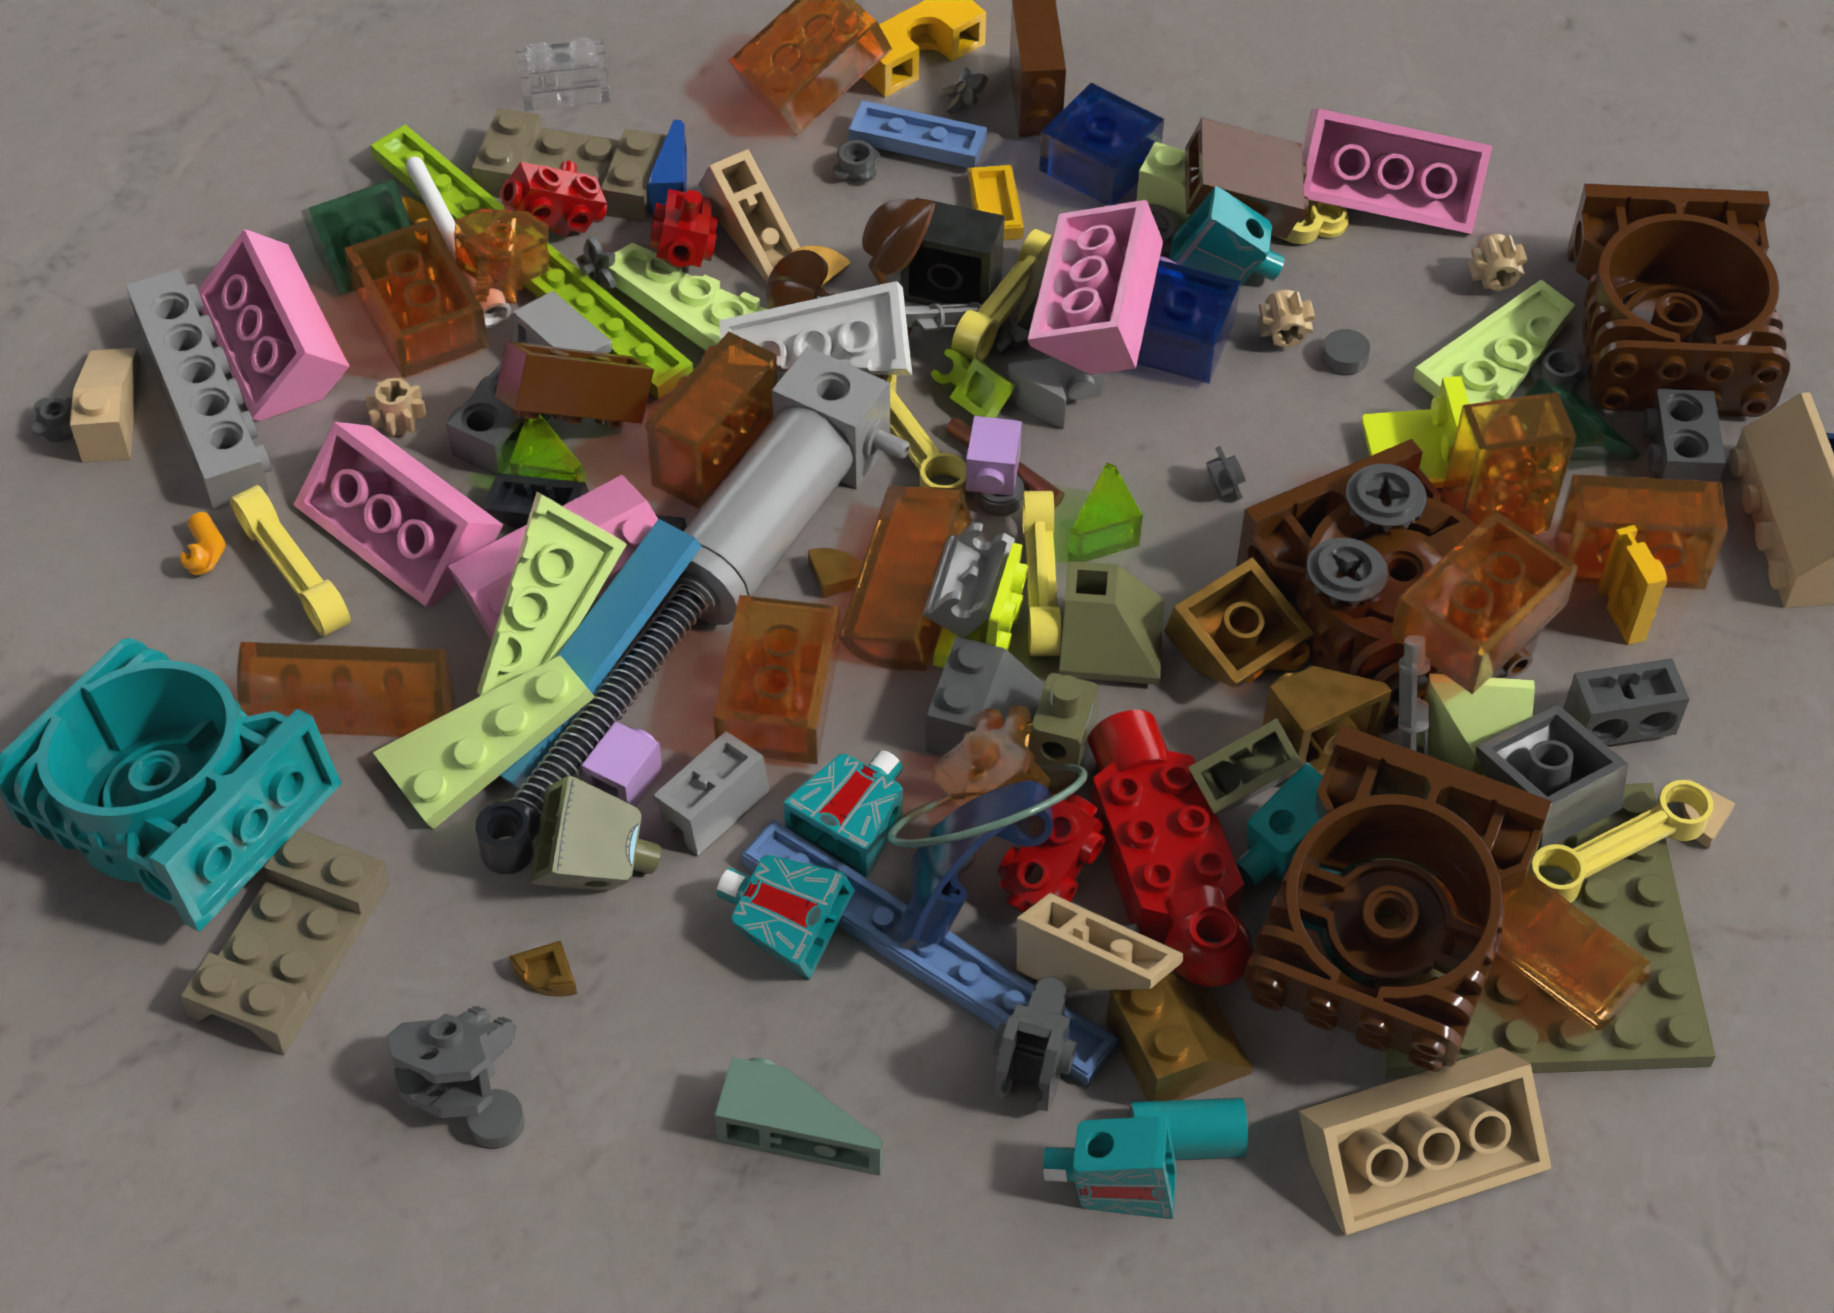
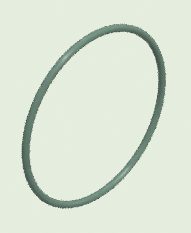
[887,764,1087,848]

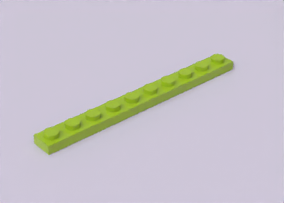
[370,124,694,400]

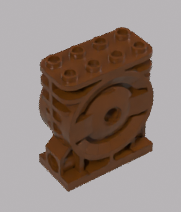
[1567,184,1790,417]
[1236,439,1544,734]
[1244,724,1552,1072]

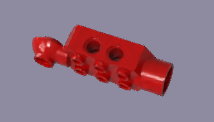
[1088,710,1254,987]

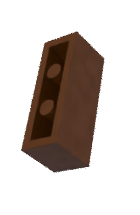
[495,341,654,428]

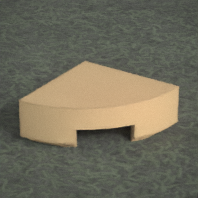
[1680,779,1736,849]

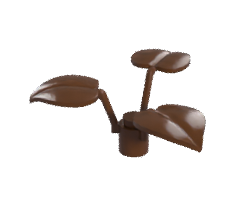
[766,199,936,381]

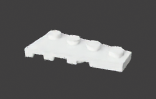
[719,281,912,376]

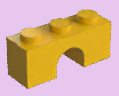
[854,0,986,98]

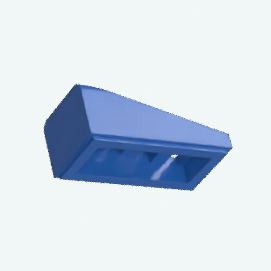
[647,120,687,215]

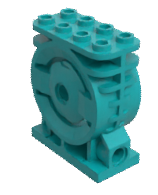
[0,638,342,932]

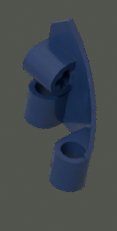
[900,780,1053,949]

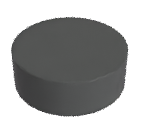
[1322,329,1370,374]
[975,475,1024,516]
[466,1089,524,1148]

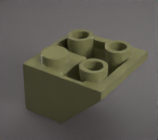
[1059,561,1164,685]

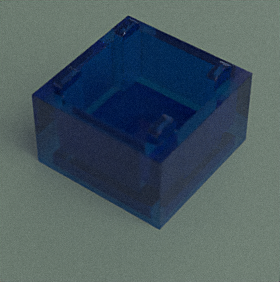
[1039,83,1165,206]
[1137,260,1241,384]

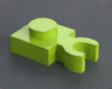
[931,349,1016,418]

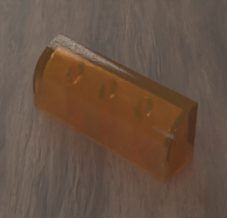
[838,486,972,671]
[237,642,455,737]
[1434,837,1650,1031]

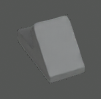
[1007,357,1103,429]

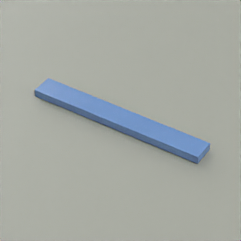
[741,819,1119,1087]

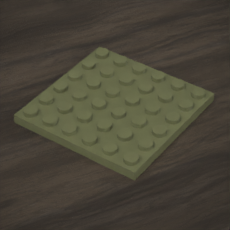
[1352,783,1716,1078]

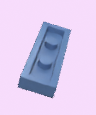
[849,100,987,168]

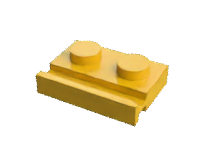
[1597,525,1667,645]

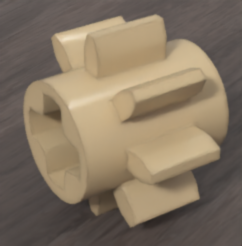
[1468,234,1528,291]
[1257,290,1316,347]
[365,378,427,437]

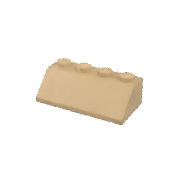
[1729,392,1834,608]
[1298,1047,1552,1235]

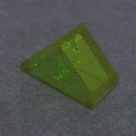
[510,414,587,485]
[1068,462,1143,562]

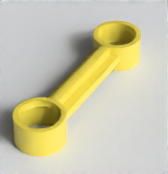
[951,229,1052,361]
[887,375,967,508]
[230,485,351,637]
[1022,491,1061,657]
[1527,780,1713,906]

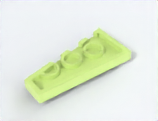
[608,242,767,363]
[1413,280,1575,433]
[477,492,627,696]
[373,655,595,830]

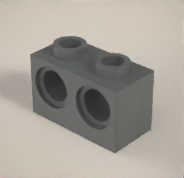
[447,362,553,475]
[1642,389,1726,494]
[1563,658,1689,745]

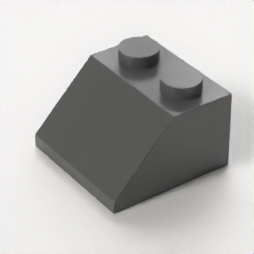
[926,636,1045,773]
[1475,704,1628,850]

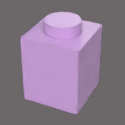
[966,416,1022,496]
[581,722,662,807]

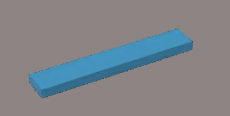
[498,519,702,790]

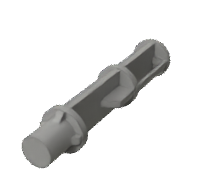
[905,302,982,332]
[1398,635,1430,756]

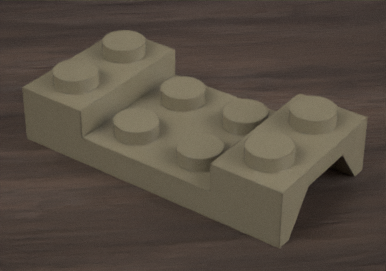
[472,108,667,222]
[181,829,390,1055]

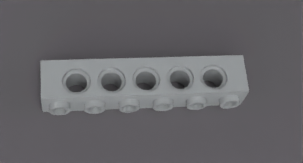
[125,268,272,510]

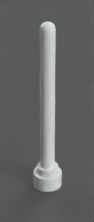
[406,156,511,328]

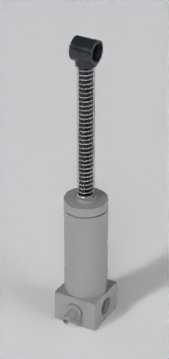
[475,346,910,874]

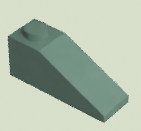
[714,1057,883,1176]

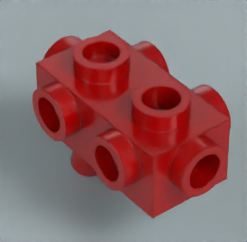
[499,161,607,236]
[648,189,718,268]
[998,793,1106,913]

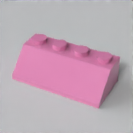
[1302,109,1493,234]
[1027,200,1163,375]
[198,229,350,421]
[293,422,503,607]
[448,475,658,642]

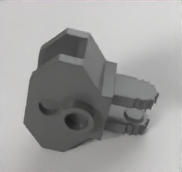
[993,976,1077,1111]
[387,1006,516,1118]

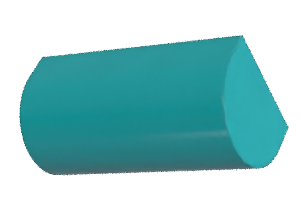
[1129,1097,1248,1160]

